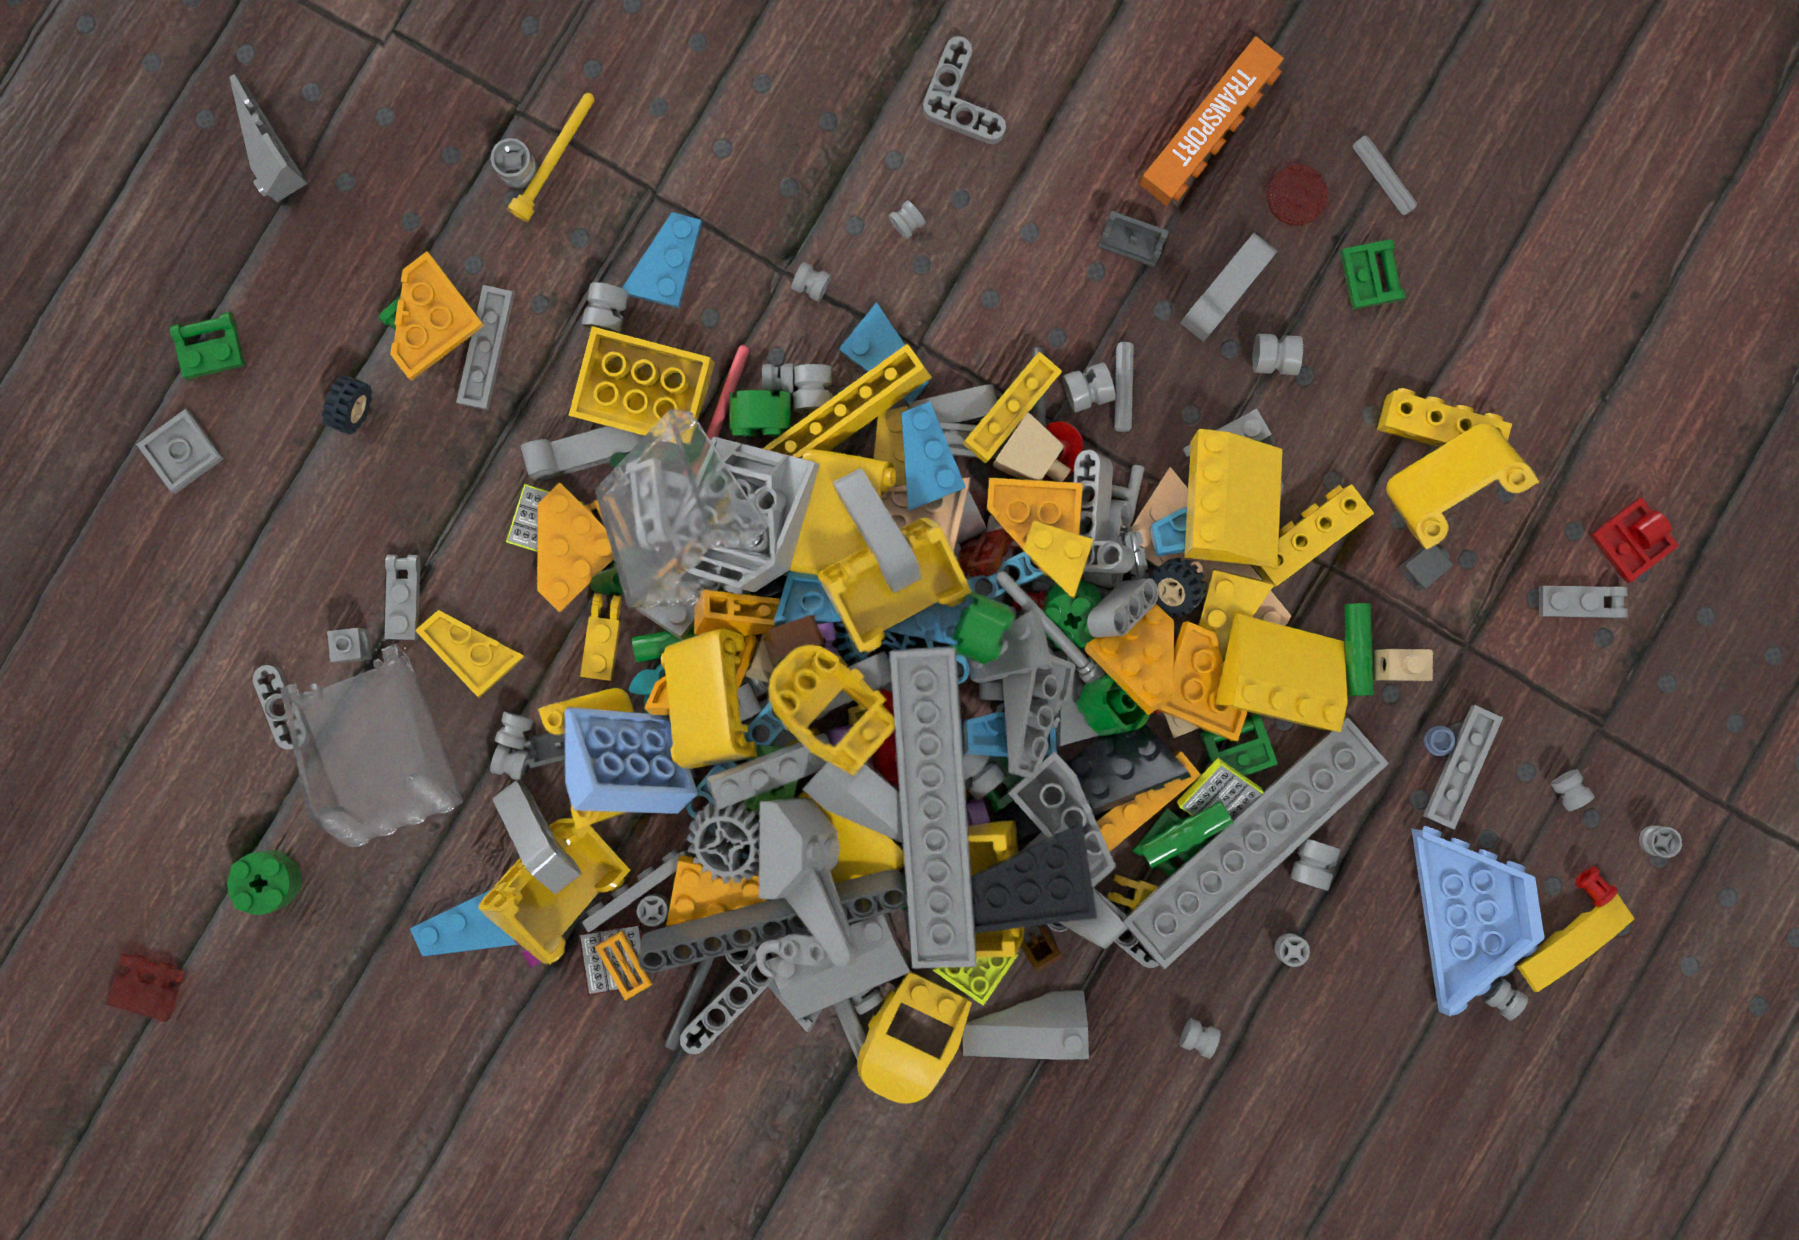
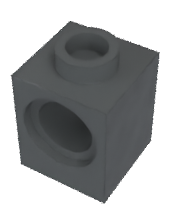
[1397,544,1453,591]

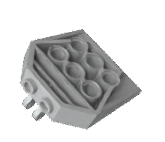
[674,436,820,595]

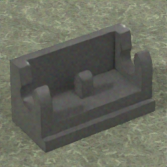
[1098,211,1169,267]
[525,732,565,768]

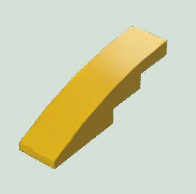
[1517,893,1635,992]

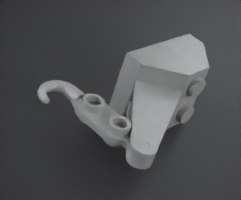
[756,797,859,978]

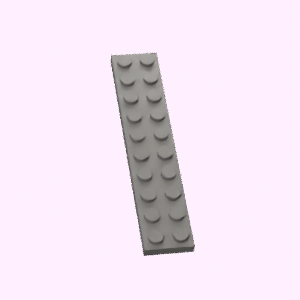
[890,647,977,968]
[1122,717,1389,969]

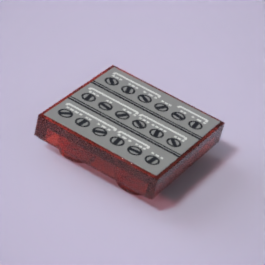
[579,923,649,995]

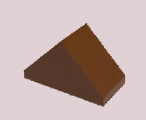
[763,615,825,669]
[1020,925,1063,973]

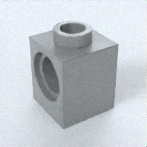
[327,628,372,663]

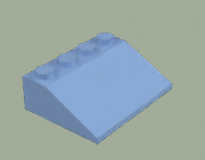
[565,707,698,814]

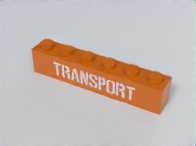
[1139,36,1284,206]

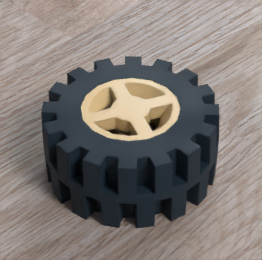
[322,375,372,435]
[1149,558,1207,617]

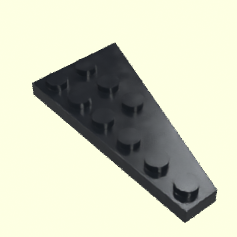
[992,724,1191,846]
[904,822,1097,942]

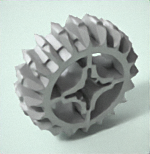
[686,802,760,884]

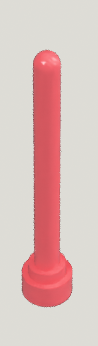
[684,345,749,479]

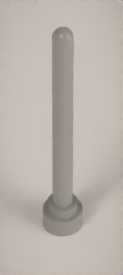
[996,572,1105,684]

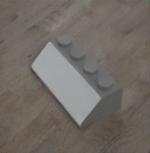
[767,913,911,1020]

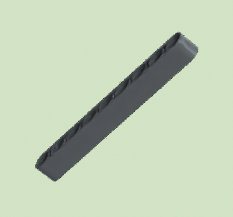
[638,870,908,973]

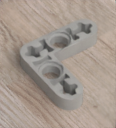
[923,36,1006,144]

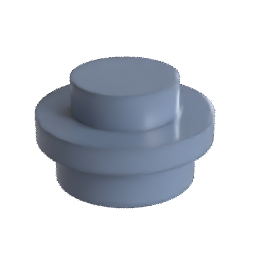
[1424,726,1456,756]

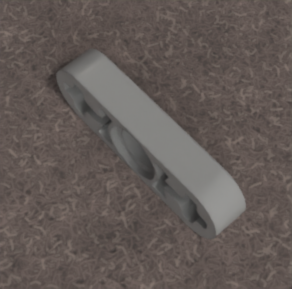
[253,665,307,749]

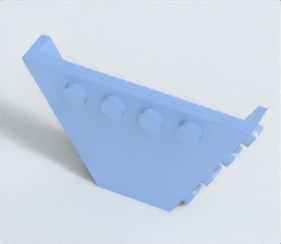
[1411,826,1544,1017]

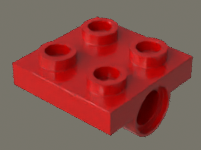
[1590,497,1679,583]

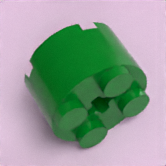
[729,390,791,438]
[1042,581,1102,649]
[950,592,1015,665]
[1076,673,1150,736]
[227,850,302,915]

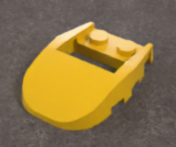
[768,645,895,776]
[857,971,972,1103]

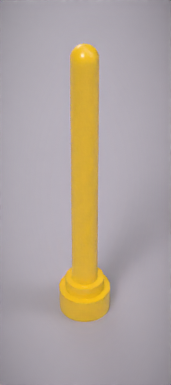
[507,93,595,222]

